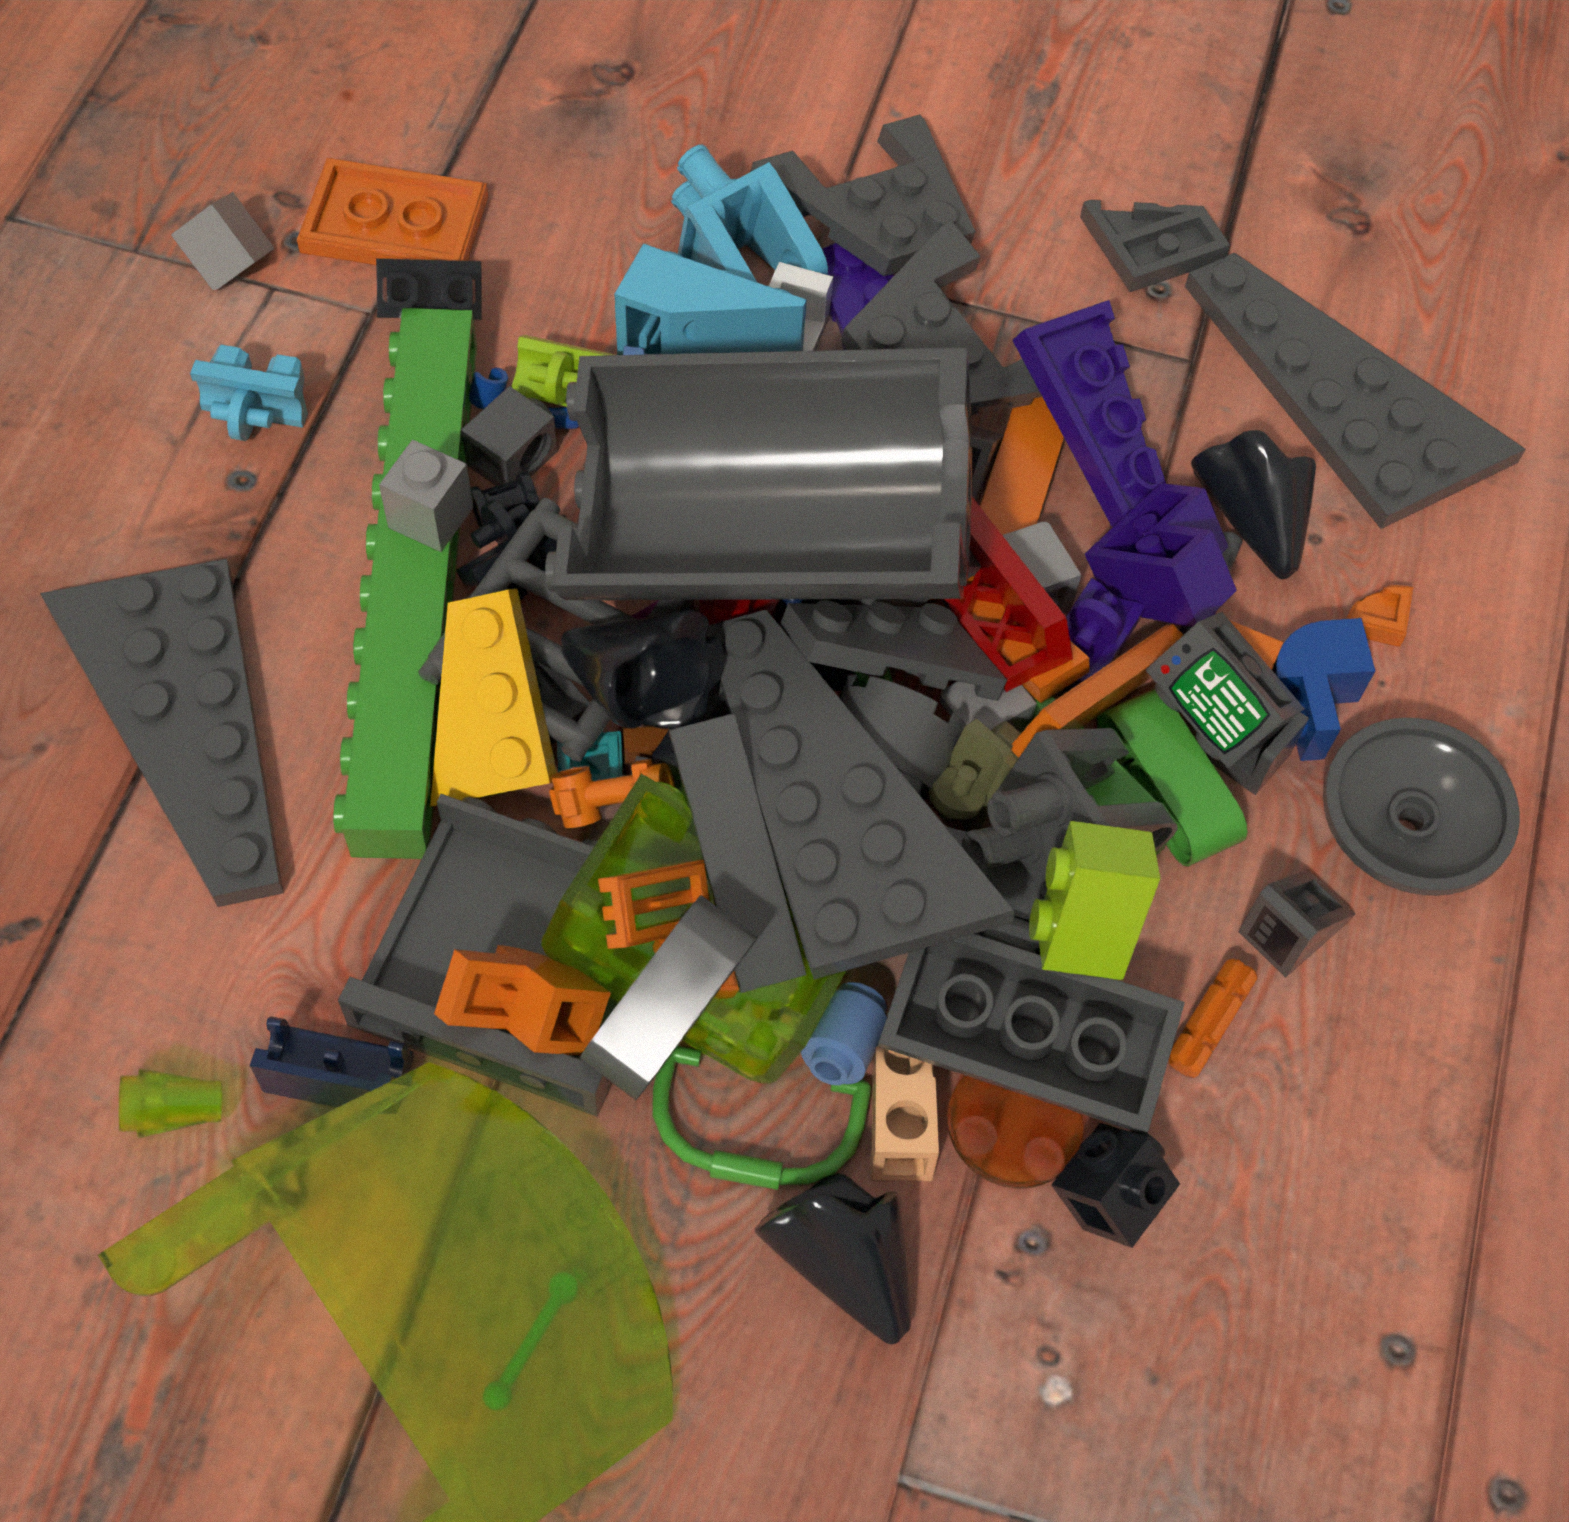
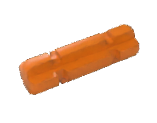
[1168,958,1257,1078]

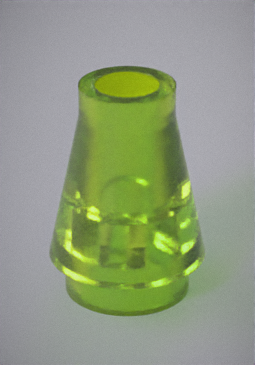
[119,1068,222,1139]

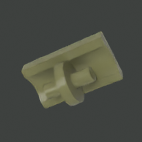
[929,718,1021,832]

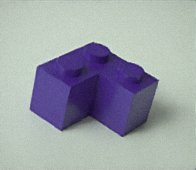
[1085,483,1237,627]

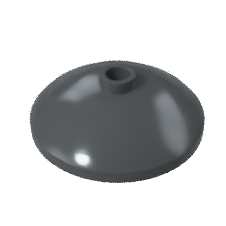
[1323,718,1520,896]

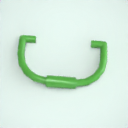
[652,1046,871,1190]

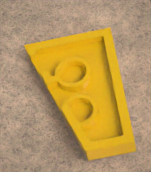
[430,589,557,807]

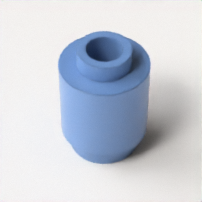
[801,982,887,1085]

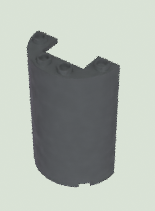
[545,347,972,600]

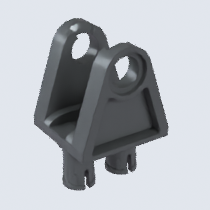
[962,728,1178,898]

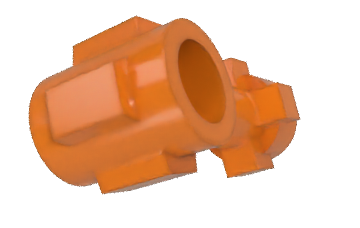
[549,759,675,828]

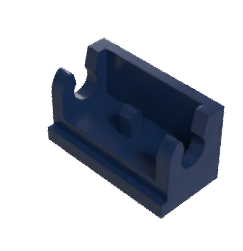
[250,1016,414,1120]

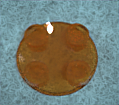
[947,1075,1084,1189]

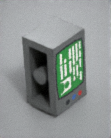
[1146,612,1305,768]

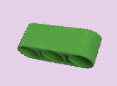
[1097,689,1248,867]

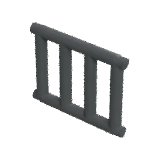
[418,498,689,761]

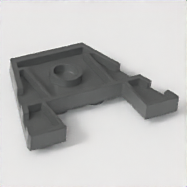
[750,114,976,276]
[841,220,1042,415]

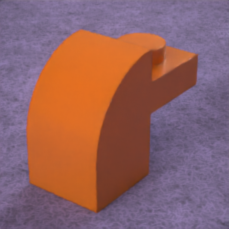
[434,945,611,1056]

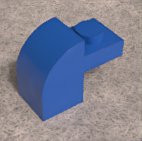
[1272,618,1375,761]

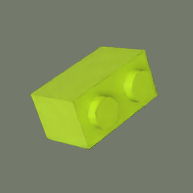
[1029,821,1161,980]

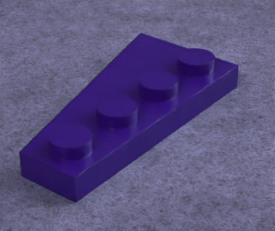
[1012,300,1166,528]

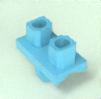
[190,344,308,441]

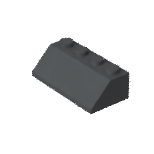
[878,934,1185,1135]

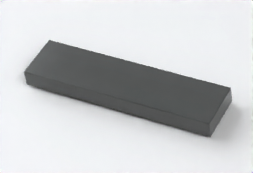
[669,713,806,993]

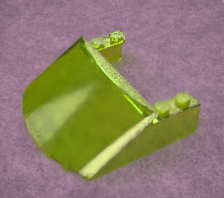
[98,1062,673,1522]

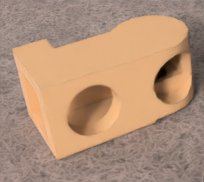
[870,1046,939,1181]

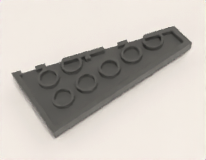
[1185,253,1526,529]
[40,559,283,907]
[706,610,1014,980]

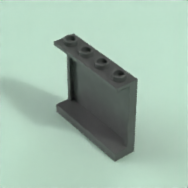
[338,794,687,1117]

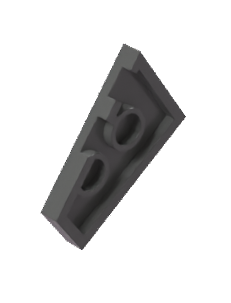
[780,600,1007,701]

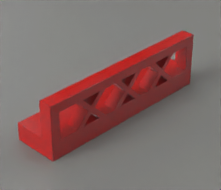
[941,497,1073,692]

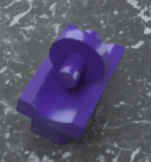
[1063,578,1146,692]

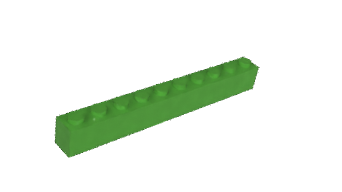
[333,308,477,859]

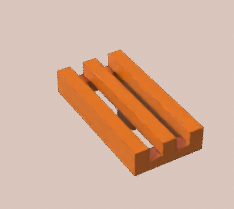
[598,860,710,949]

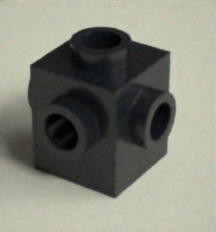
[1051,1123,1180,1248]

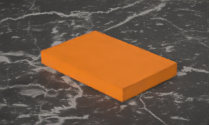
[297,158,488,265]

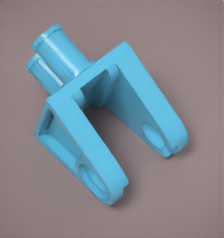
[671,144,828,283]

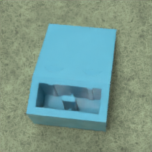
[614,244,807,355]

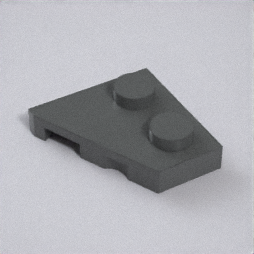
[1080,200,1230,292]

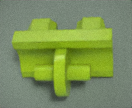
[512,335,615,407]

